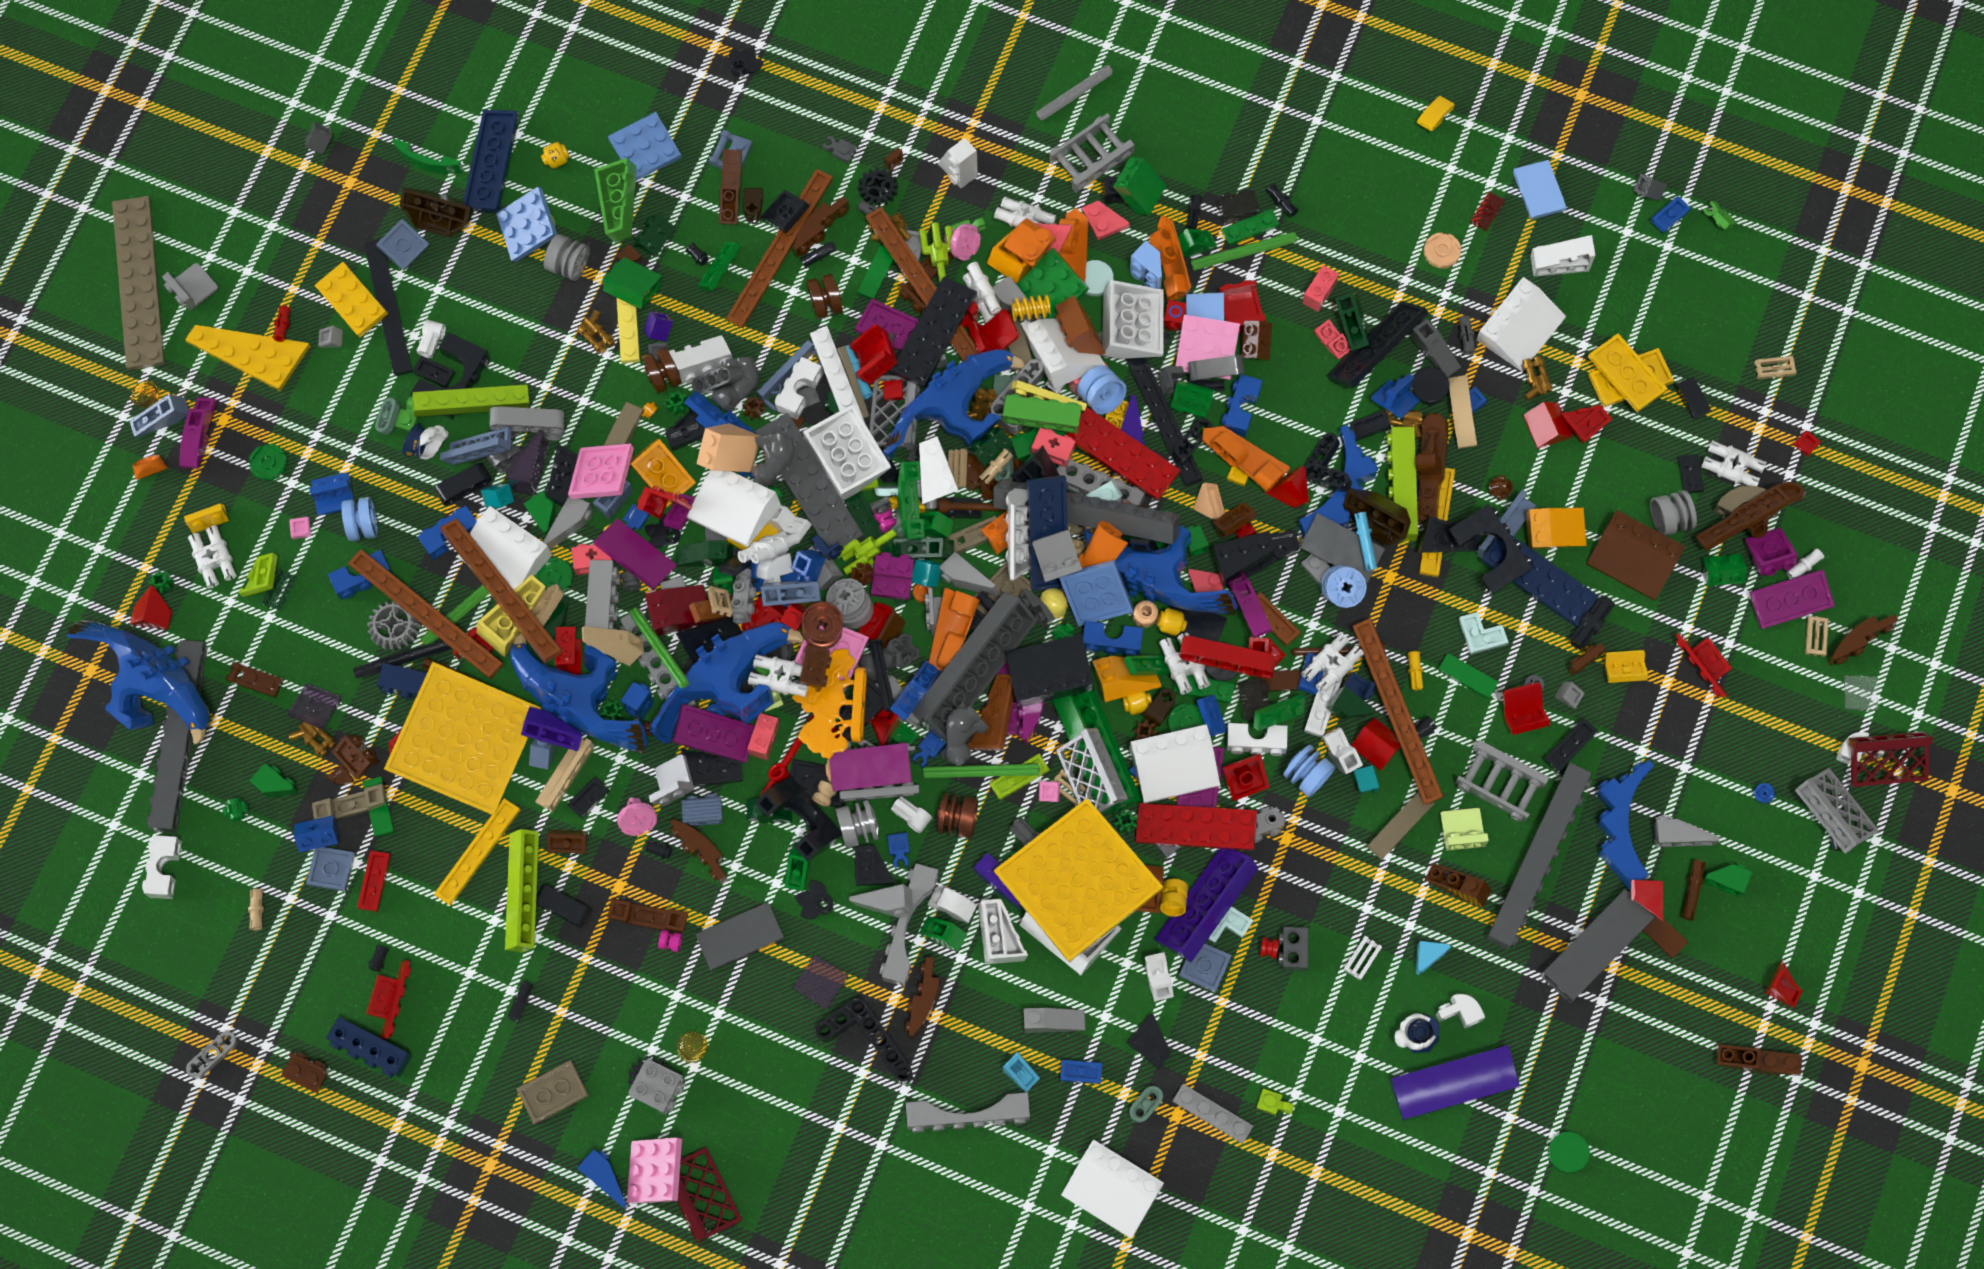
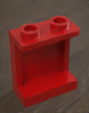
[1219,280,1266,333]
[849,324,897,385]
[555,627,582,675]

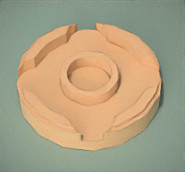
[1424,233,1461,269]

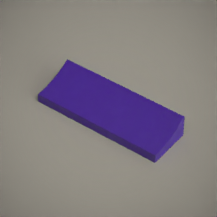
[1155,849,1259,963]
[1390,1045,1520,1120]

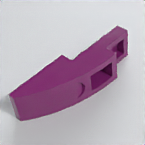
[179,397,217,469]
[1228,573,1272,638]
[1019,702,1045,744]

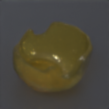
[129,380,159,408]
[676,1031,708,1063]

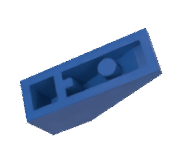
[577,1149,628,1210]

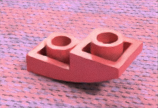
[1313,319,1351,359]

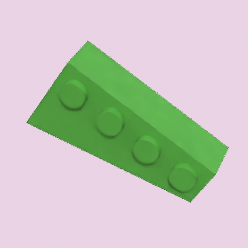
[594,158,636,242]

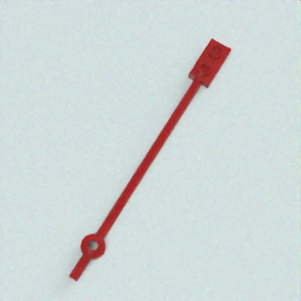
[760,602,894,797]

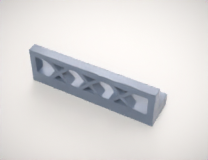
[757,340,821,412]
[440,427,512,466]
[1477,489,1536,559]

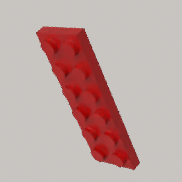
[1066,407,1180,501]
[1136,803,1258,851]

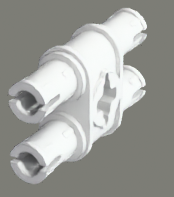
[994,196,1056,227]
[962,262,1001,323]
[1701,440,1766,487]
[188,525,237,588]
[738,531,801,564]
[1159,633,1210,694]
[1301,633,1364,694]
[748,654,808,697]

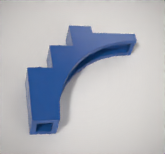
[1298,425,1378,539]
[1596,760,1654,891]

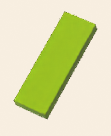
[989,754,1050,801]

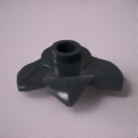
[728,47,764,77]
[645,514,681,548]
[795,880,834,920]

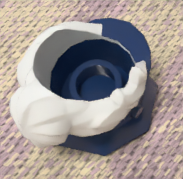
[402,422,449,461]
[1395,1014,1440,1053]

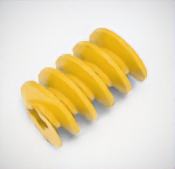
[1011,295,1051,322]

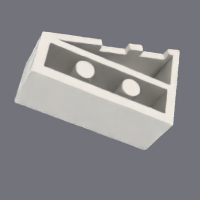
[938,138,978,188]
[1530,235,1595,277]
[669,335,733,384]
[919,436,959,504]
[978,899,1028,964]

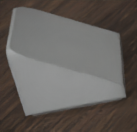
[318,326,343,348]
[1555,682,1585,709]

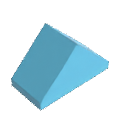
[1416,941,1451,976]
[1003,1052,1040,1093]

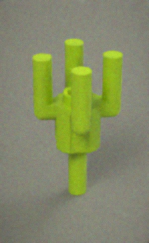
[919,223,953,284]
[838,529,897,575]

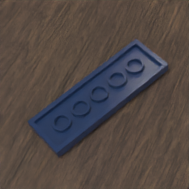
[463,110,520,212]
[1027,475,1068,591]
[1481,534,1599,627]

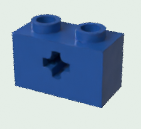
[621,682,655,722]
[294,815,339,853]

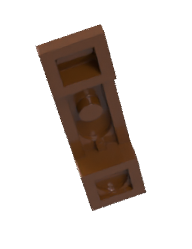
[607,899,689,932]

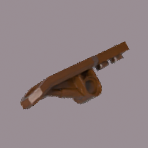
[1416,413,1448,523]
[1696,482,1806,551]

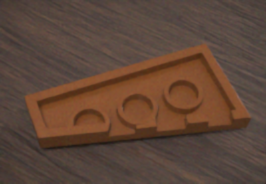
[968,674,1015,751]

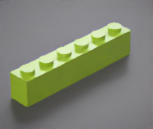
[412,385,529,417]
[1386,427,1418,541]
[505,829,539,952]

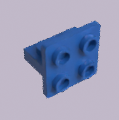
[1371,373,1420,418]
[309,472,354,516]

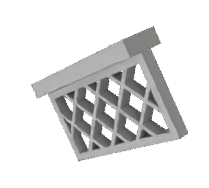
[869,376,920,450]
[1056,728,1128,813]
[1795,768,1879,854]

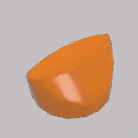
[132,455,168,480]

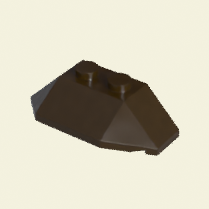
[399,187,471,237]
[1343,488,1411,546]

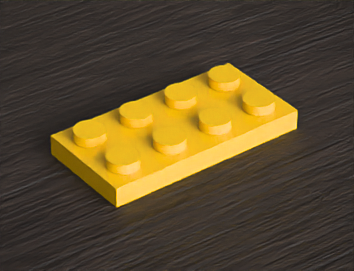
[315,262,388,337]
[1588,333,1668,413]
[1588,348,1674,408]

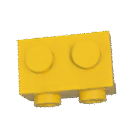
[184,503,229,534]
[1604,650,1648,683]

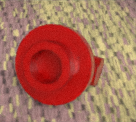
[1235,522,1257,539]

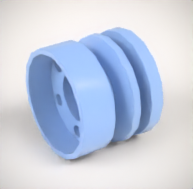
[1320,564,1367,608]
[1283,745,1336,797]

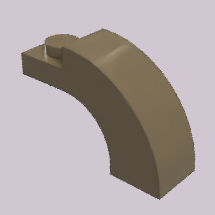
[1713,486,1780,518]

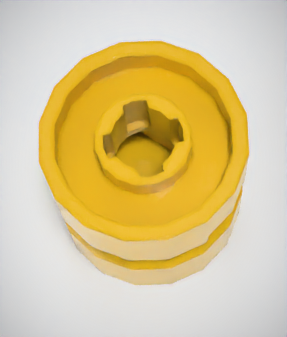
[1160,879,1188,917]

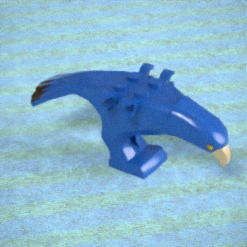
[882,349,1025,460]
[1084,526,1238,616]
[67,620,210,744]
[650,622,804,743]
[510,634,648,754]

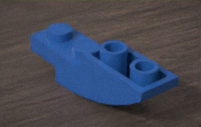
[685,391,756,434]
[890,660,941,721]

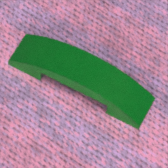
[392,138,463,174]
[898,461,925,539]

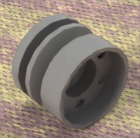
[544,234,590,281]
[1650,490,1697,536]
[826,578,874,629]
[835,800,878,848]

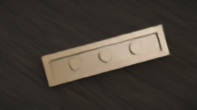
[535,738,594,813]

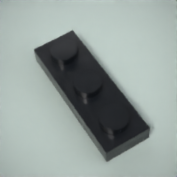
[1544,718,1598,773]

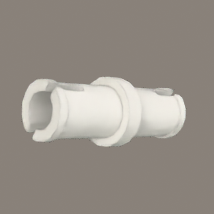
[1786,548,1824,579]

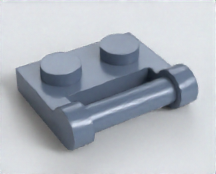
[708,130,753,169]

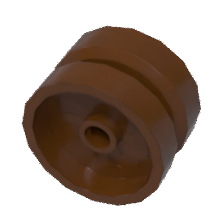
[807,274,843,320]
[641,346,682,394]

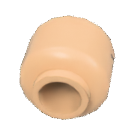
[1133,601,1158,628]

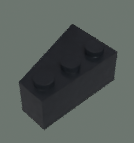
[1011,445,1070,493]
[1212,531,1275,588]

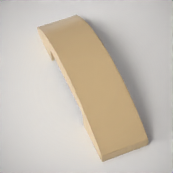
[1448,375,1477,449]

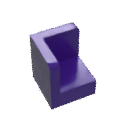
[644,311,673,341]

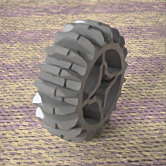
[367,600,420,651]

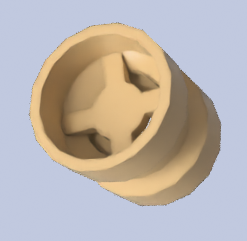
[812,781,837,807]

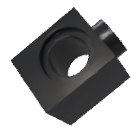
[1103,176,1123,204]

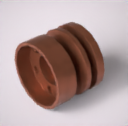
[802,601,843,649]
[937,793,978,839]

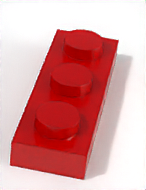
[357,850,391,912]

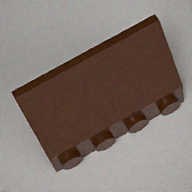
[1586,510,1686,601]

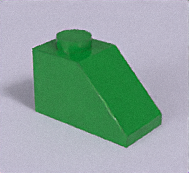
[1178,228,1217,258]
[523,491,556,537]
[919,511,954,538]
[713,567,735,596]
[784,842,812,892]
[1703,864,1752,898]
[919,916,967,951]

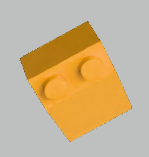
[987,227,1032,283]
[630,439,696,507]
[1526,508,1587,550]
[1092,656,1161,702]

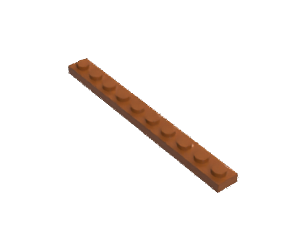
[726,169,833,328]
[866,207,979,362]
[440,518,562,663]
[348,550,503,680]
[1353,618,1444,805]

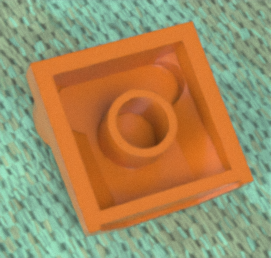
[1004,218,1056,268]

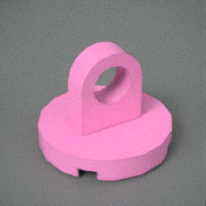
[944,223,981,261]
[617,797,657,836]

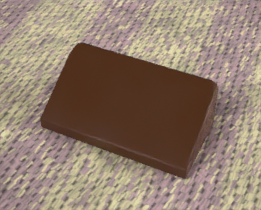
[877,611,905,649]
[547,830,588,854]
[1642,916,1688,959]

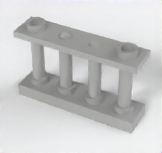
[1049,113,1135,193]
[1455,740,1549,822]
[839,743,919,802]

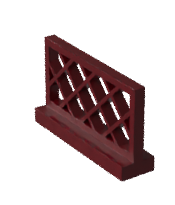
[1848,731,1933,787]
[676,1147,742,1244]

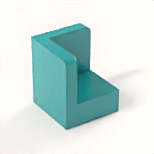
[481,484,514,508]
[912,560,942,587]
[1352,765,1379,793]

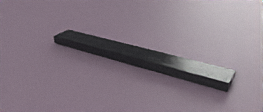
[364,239,413,377]
[1125,357,1203,487]

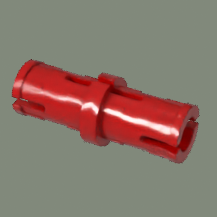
[272,305,291,342]

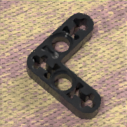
[1304,433,1352,492]

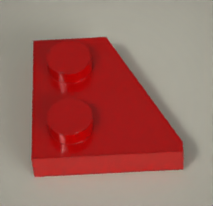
[1560,405,1612,444]

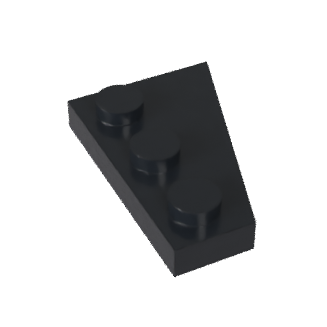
[546,444,578,506]
[1418,516,1482,553]
[1246,530,1300,578]
[835,678,884,741]

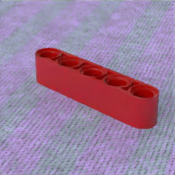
[1179,636,1276,678]

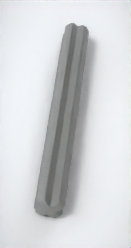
[1036,65,1113,121]

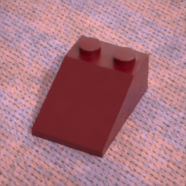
[645,585,712,636]

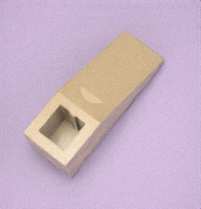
[582,626,644,666]

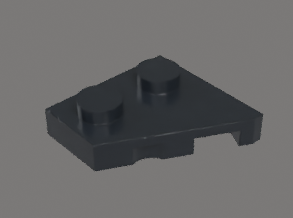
[665,408,705,451]
[855,845,894,886]
[1127,1013,1171,1069]

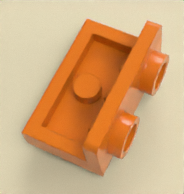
[981,511,1008,554]

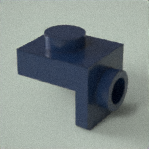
[812,534,844,561]
[1342,672,1376,700]

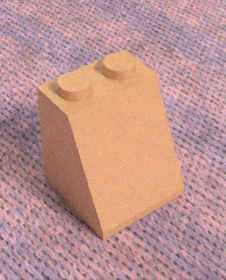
[697,423,759,472]

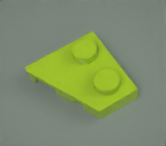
[239,553,278,597]

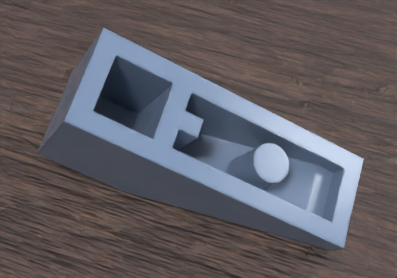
[129,394,189,438]
[761,581,821,606]

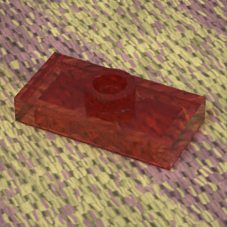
[1470,192,1505,232]

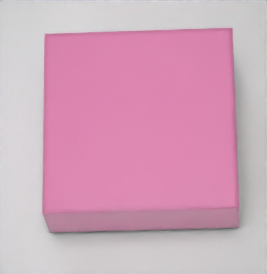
[289,517,311,539]
[1039,781,1061,802]

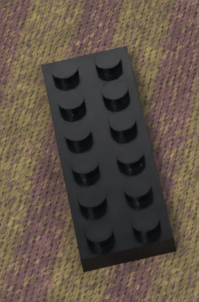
[891,276,977,388]
[1327,301,1428,388]

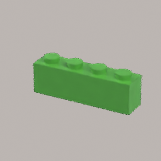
[1003,394,1082,434]

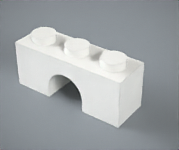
[775,357,824,420]
[1227,723,1287,756]
[142,835,182,899]

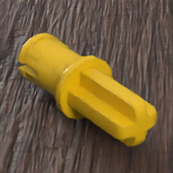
[1407,651,1423,691]

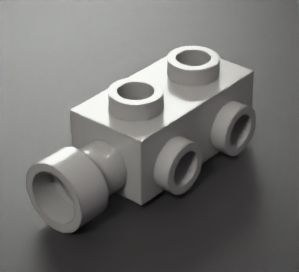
[731,568,757,624]
[1255,807,1286,843]

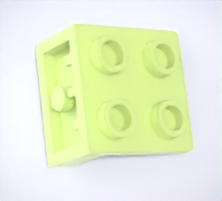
[1440,808,1489,851]

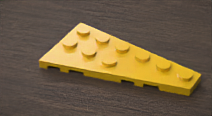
[185,325,310,391]

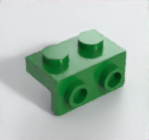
[1170,380,1214,417]
[1702,554,1747,586]

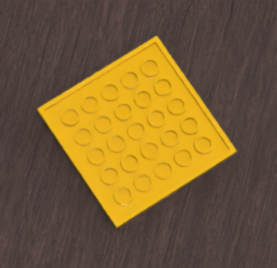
[384,662,541,815]
[994,798,1163,963]

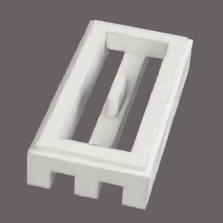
[1344,936,1382,981]

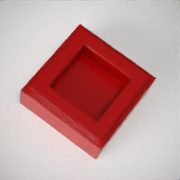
[883,379,904,401]
[1793,430,1821,457]

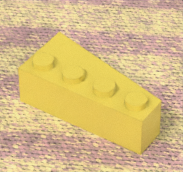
[476,574,546,657]

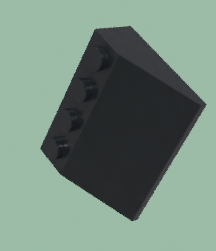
[1006,634,1095,708]

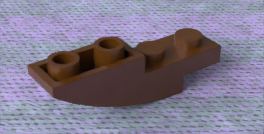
[719,149,742,224]
[794,196,849,258]
[1828,614,1899,665]
[670,819,728,885]
[905,957,940,1039]
[1717,1044,1802,1076]

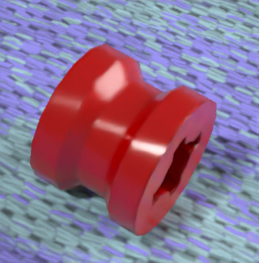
[1260,937,1279,959]

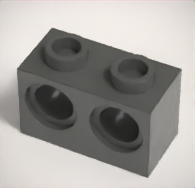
[1278,927,1308,972]

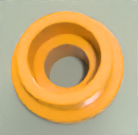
[642,401,658,419]

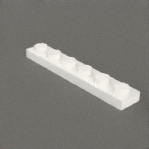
[810,327,865,423]

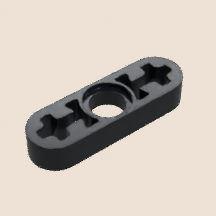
[1172,418,1213,462]

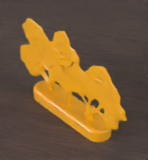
[791,649,867,759]

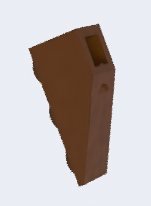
[1425,863,1492,908]

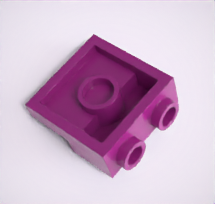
[1744,528,1798,576]
[871,552,915,601]

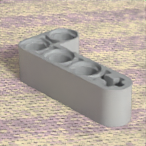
[991,359,1043,434]
[490,407,564,441]

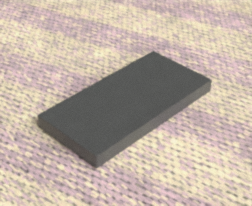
[1299,513,1385,583]
[695,902,784,971]

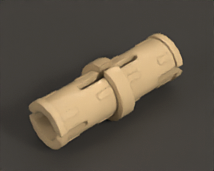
[979,449,1013,485]
[248,889,264,931]

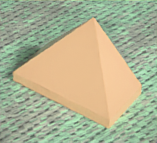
[1193,483,1225,519]

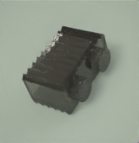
[1218,189,1260,224]
[1238,677,1273,723]

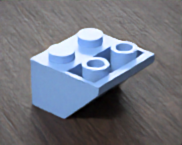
[1130,241,1162,289]

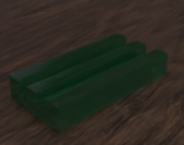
[262,569,297,611]

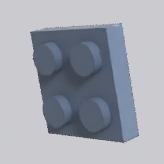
[376,219,429,271]
[306,847,355,892]
[1179,944,1232,993]

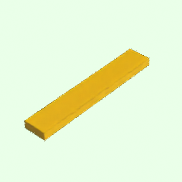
[1419,468,1455,577]
[434,798,521,906]

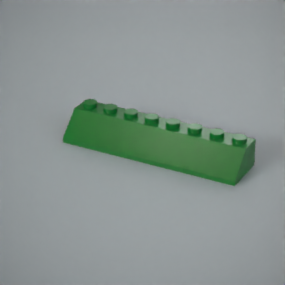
[1052,690,1142,814]

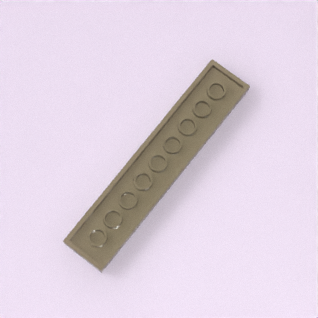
[112,196,165,371]

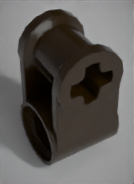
[743,188,763,224]
[1143,689,1176,727]

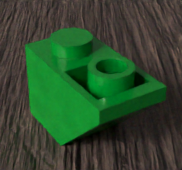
[249,763,298,798]

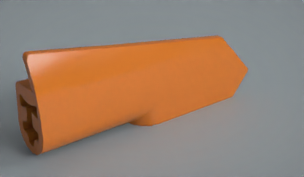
[1059,208,1089,283]
[1150,215,1191,301]
[1202,426,1290,492]
[1063,521,1128,600]
[929,588,980,680]

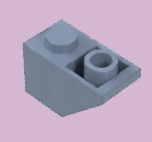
[529,739,557,770]

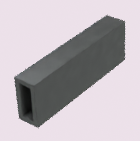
[1541,889,1654,1004]

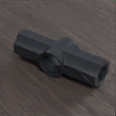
[1568,595,1615,651]

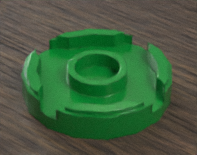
[249,444,288,481]
[535,557,573,592]
[1168,703,1205,733]
[1548,1132,1590,1174]

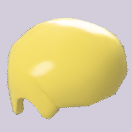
[1040,588,1068,619]

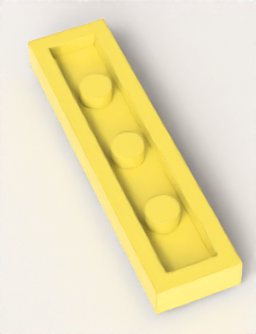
[617,298,640,364]
[1010,380,1087,412]

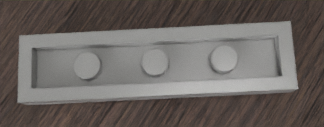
[1172,1084,1253,1144]

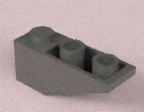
[1410,319,1461,378]

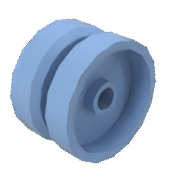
[1077,365,1127,415]
[342,497,378,542]

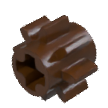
[742,396,766,421]
[1489,475,1513,500]
[850,562,875,586]
[1133,719,1159,740]

